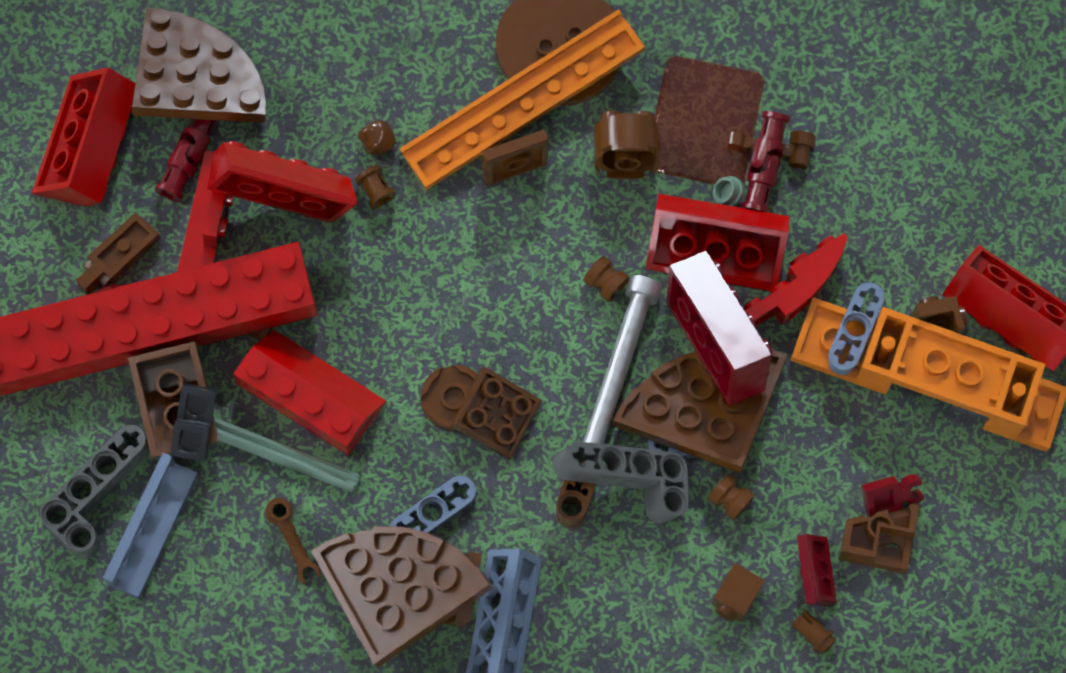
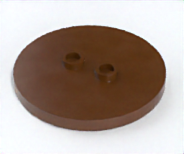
[496,0,621,106]

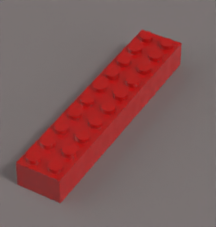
[0,242,318,396]

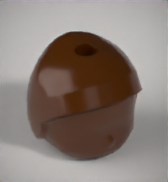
[358,120,396,156]

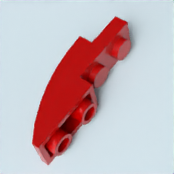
[743,233,848,327]

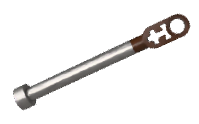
[556,275,662,528]

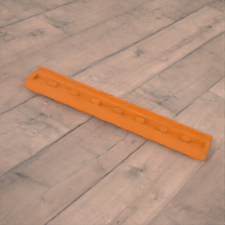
[400,9,645,190]

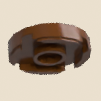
[421,365,478,431]

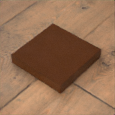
[482,129,549,186]

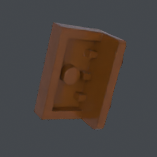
[911,296,967,334]

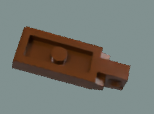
[76,213,161,295]

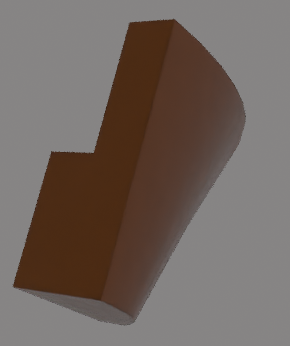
[838,504,919,574]

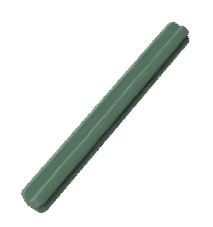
[215,418,360,492]

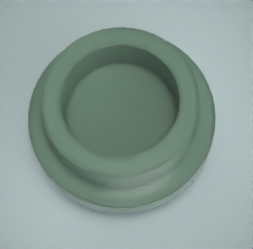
[713,176,744,207]

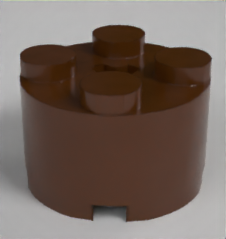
[593,111,661,179]

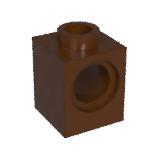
[711,563,765,622]

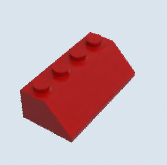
[32,67,135,206]
[207,141,357,223]
[645,193,789,291]
[942,245,1066,371]
[233,330,386,456]

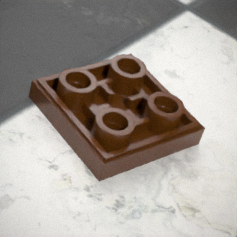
[451,366,542,459]

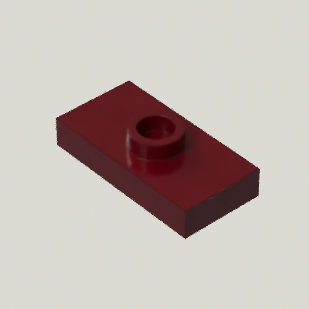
[797,534,837,606]

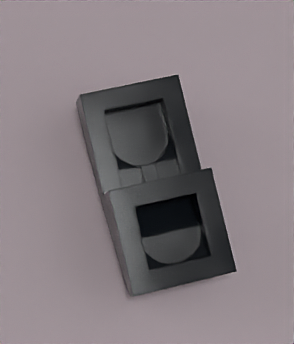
[170,383,217,461]

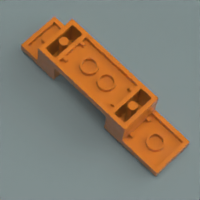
[790,297,1066,452]

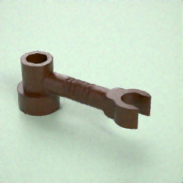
[727,131,816,169]
[265,498,320,584]

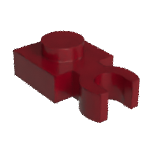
[861,474,924,517]

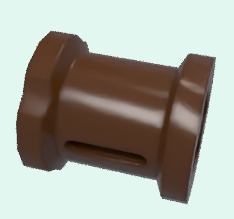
[355,165,396,209]

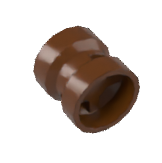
[583,256,630,302]
[707,473,755,521]

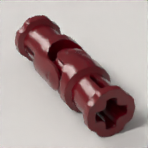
[741,111,791,213]
[154,119,220,203]

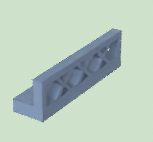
[103,453,198,599]
[466,549,542,673]

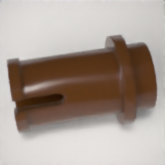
[792,610,837,655]

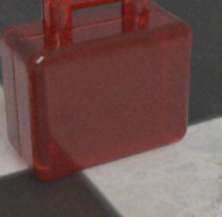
[650,56,764,184]

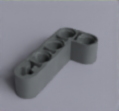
[40,424,149,559]
[552,441,689,524]

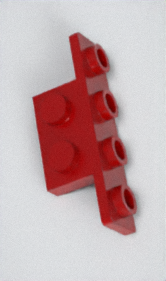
[177,151,234,272]

